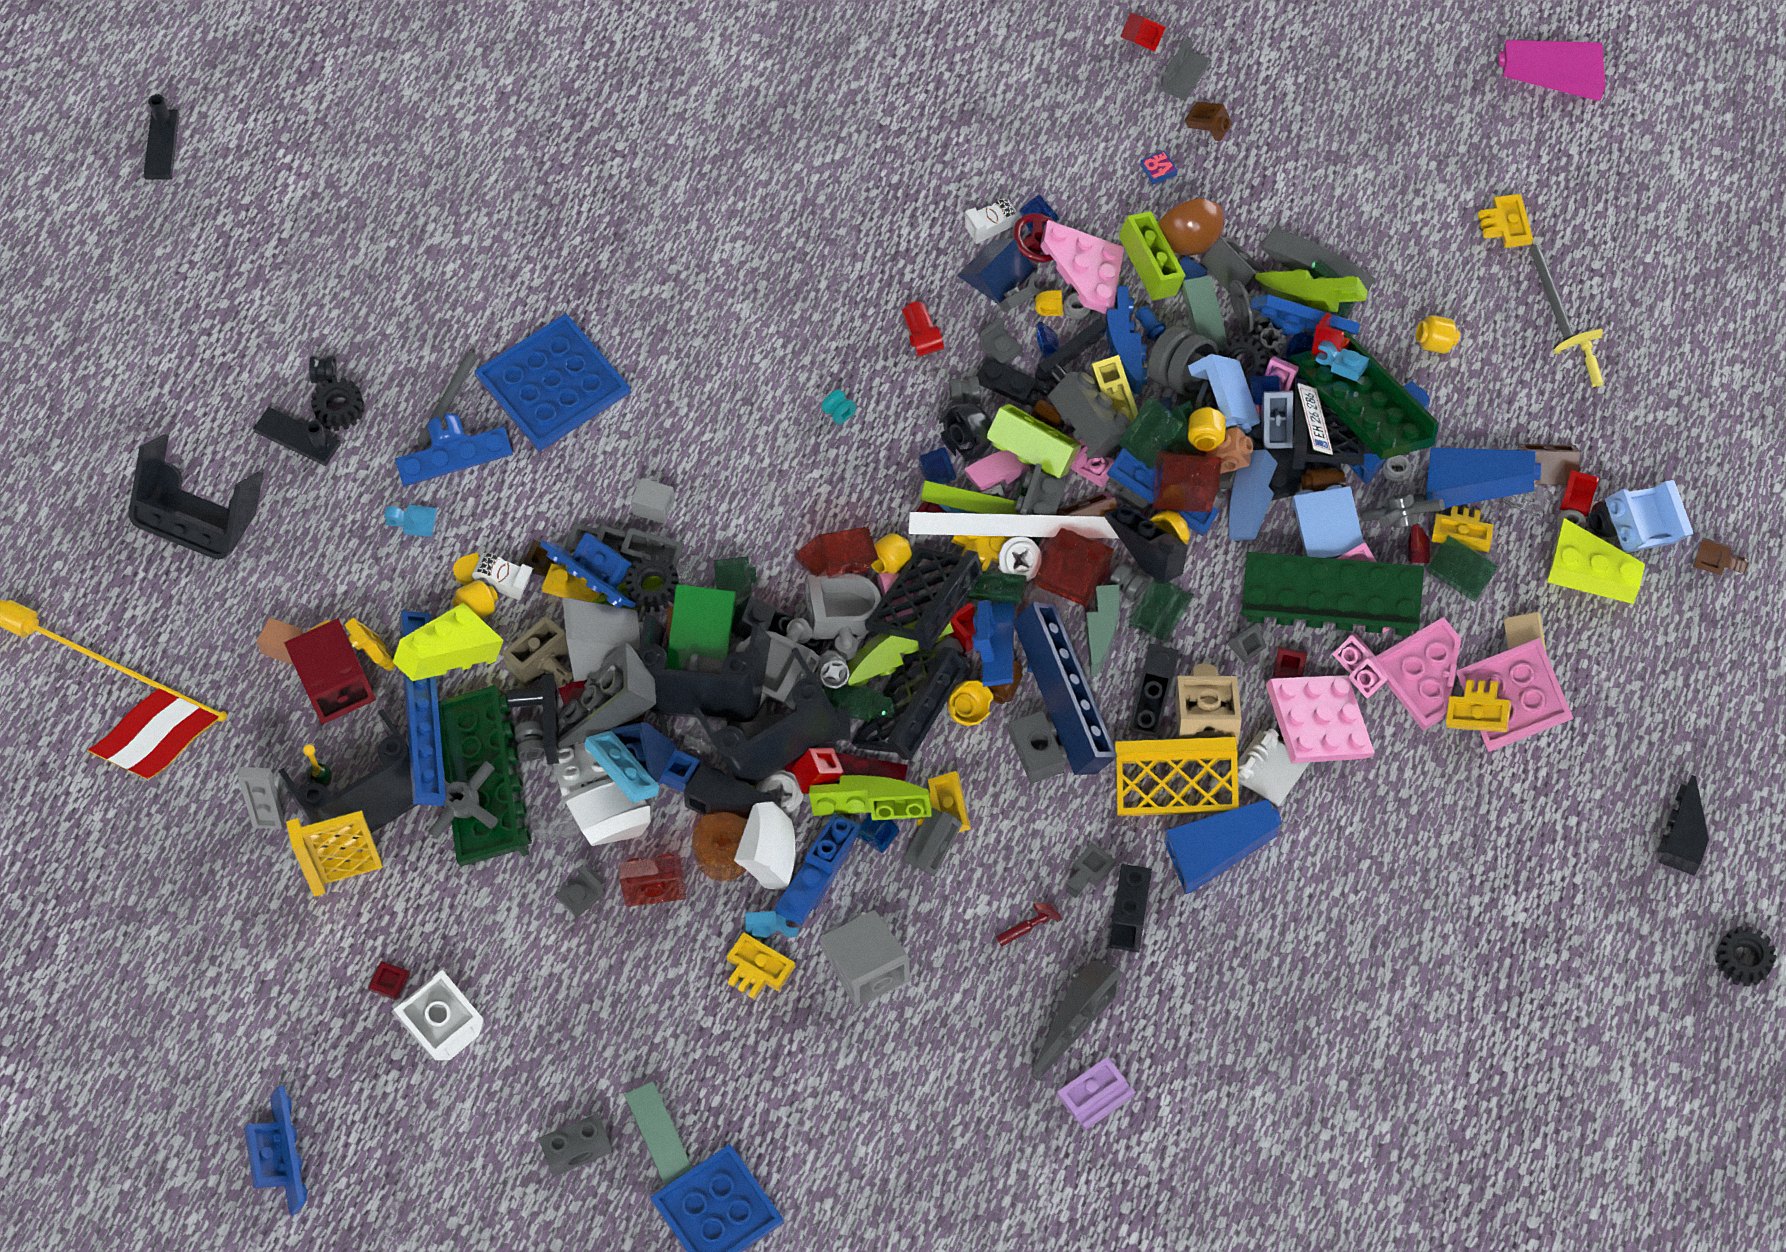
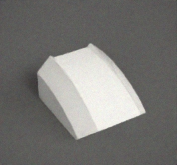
[564,778,651,846]
[734,802,796,890]
[391,970,483,1061]

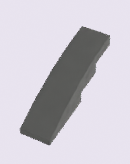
[1261,227,1376,302]
[565,522,684,568]

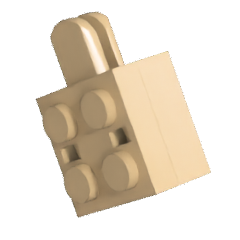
[1175,663,1242,744]

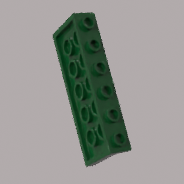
[1289,330,1439,460]
[1241,552,1424,636]
[438,685,532,867]

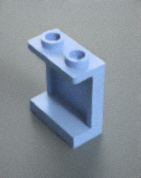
[1188,354,1260,434]
[1605,480,1694,553]
[1291,485,1364,559]

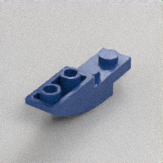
[1105,286,1147,394]
[775,813,861,926]

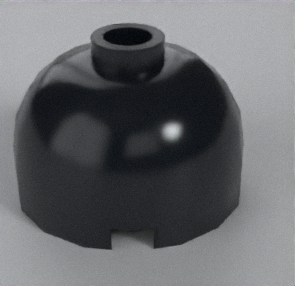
[939,403,993,462]

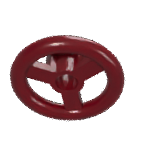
[1013,213,1057,263]

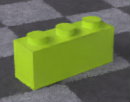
[1118,211,1186,301]
[987,403,1082,478]

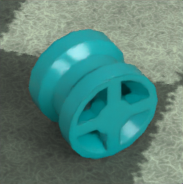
[821,389,857,425]

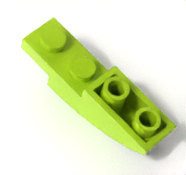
[1255,269,1368,312]
[846,620,953,687]
[809,775,932,821]

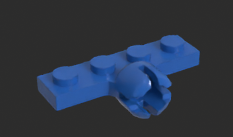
[1250,294,1360,336]
[395,413,513,487]
[1106,448,1219,536]

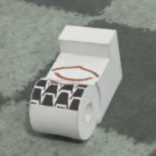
[965,199,1020,244]
[472,553,533,600]

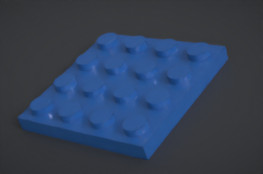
[474,313,631,452]

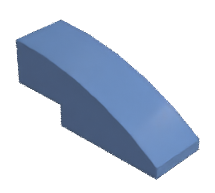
[1229,449,1278,541]

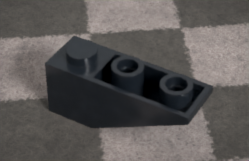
[1105,505,1188,584]
[731,595,825,656]
[1129,643,1180,737]
[684,764,781,820]
[1657,775,1709,876]

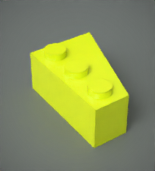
[1547,518,1645,604]
[393,602,504,681]

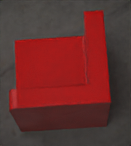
[1120,12,1166,52]
[1312,313,1350,356]
[1560,470,1599,517]
[949,603,977,653]
[792,748,844,794]

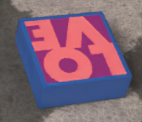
[1140,151,1177,185]

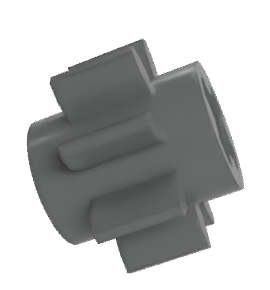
[1250,322,1286,356]

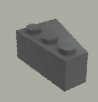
[1048,371,1136,459]

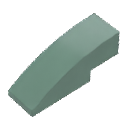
[1182,275,1227,352]
[1086,585,1120,677]
[624,1081,692,1187]

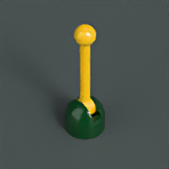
[303,744,332,787]

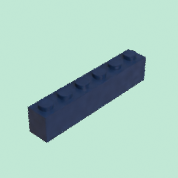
[1012,603,1118,775]

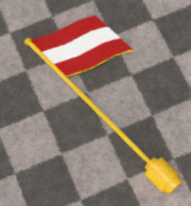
[0,600,227,779]

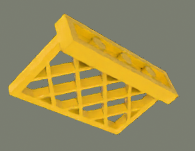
[1115,737,1239,816]
[286,811,383,897]

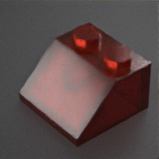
[1153,451,1222,513]
[794,526,879,579]
[1033,527,1114,607]
[620,854,686,908]

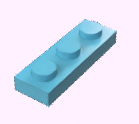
[584,730,660,803]

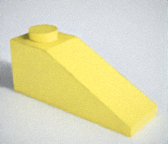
[1090,355,1146,441]

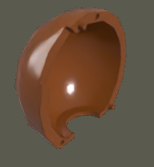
[1158,197,1225,256]

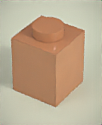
[256,617,303,665]

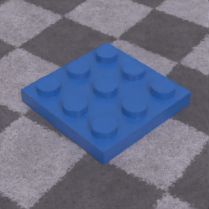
[650,1144,784,1252]

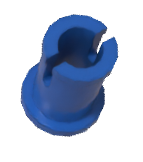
[1135,306,1166,341]

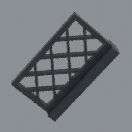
[1292,378,1365,469]
[865,548,983,651]
[851,647,968,760]

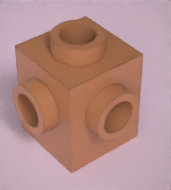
[1206,426,1253,474]

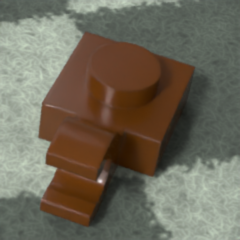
[1693,537,1748,575]

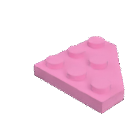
[1040,220,1124,314]
[1375,617,1461,731]

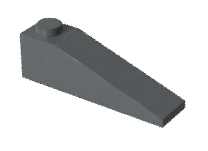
[558,643,656,750]
[1033,960,1122,1081]

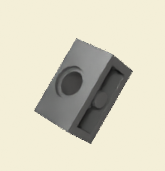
[1009,710,1068,784]
[538,1113,612,1177]

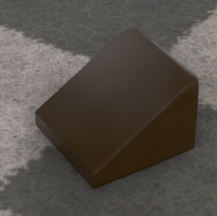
[517,539,555,577]

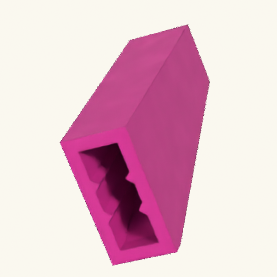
[1498,40,1605,101]

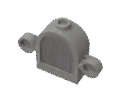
[804,564,884,660]
[735,618,821,716]

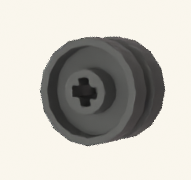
[1149,325,1218,397]

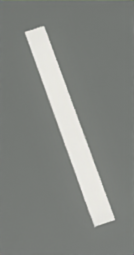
[909,512,1119,538]

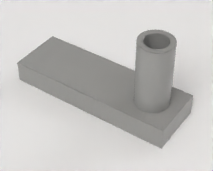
[238,767,284,829]

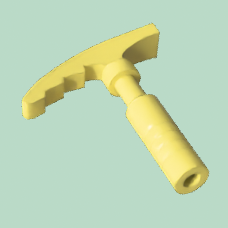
[1553,328,1604,387]

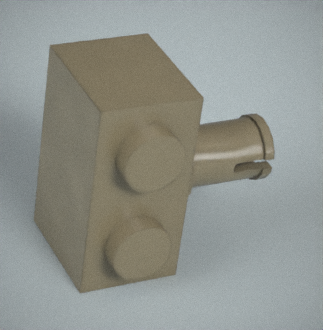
[502,615,573,687]

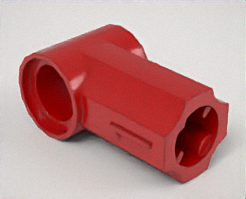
[902,301,944,357]

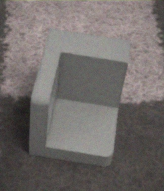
[631,478,675,524]

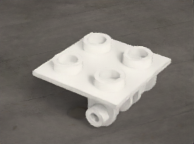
[1231,729,1310,807]
[552,743,611,797]

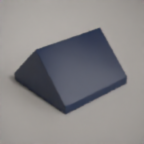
[958,239,1035,305]
[609,722,677,782]

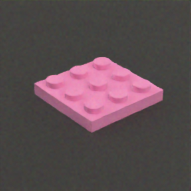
[1456,638,1573,752]
[1266,675,1374,763]

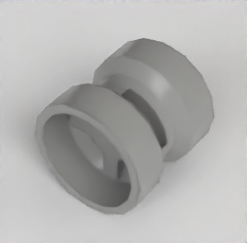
[817,651,850,688]

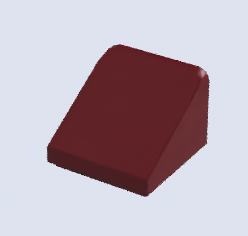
[1408,524,1430,563]
[1273,646,1308,678]

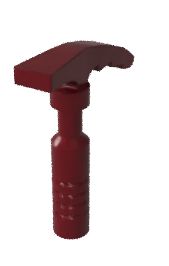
[996,903,1062,947]

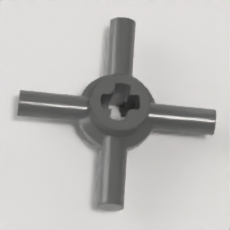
[1362,493,1445,528]
[428,761,498,839]

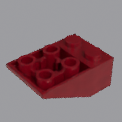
[284,618,376,725]

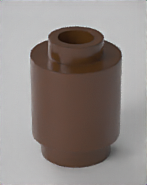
[1301,467,1346,492]
[988,660,1023,704]

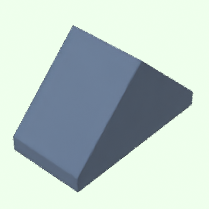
[1260,391,1293,449]

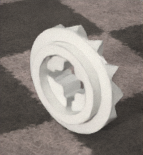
[997,536,1042,583]
[756,771,804,816]

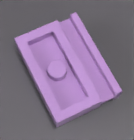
[1057,1056,1135,1131]

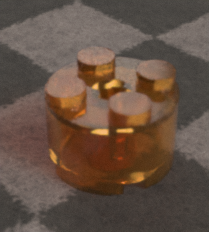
[692,812,747,882]

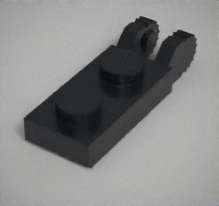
[976,357,1054,408]

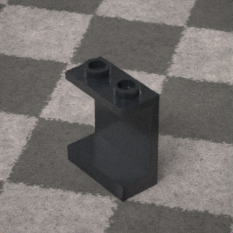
[1109,864,1152,953]

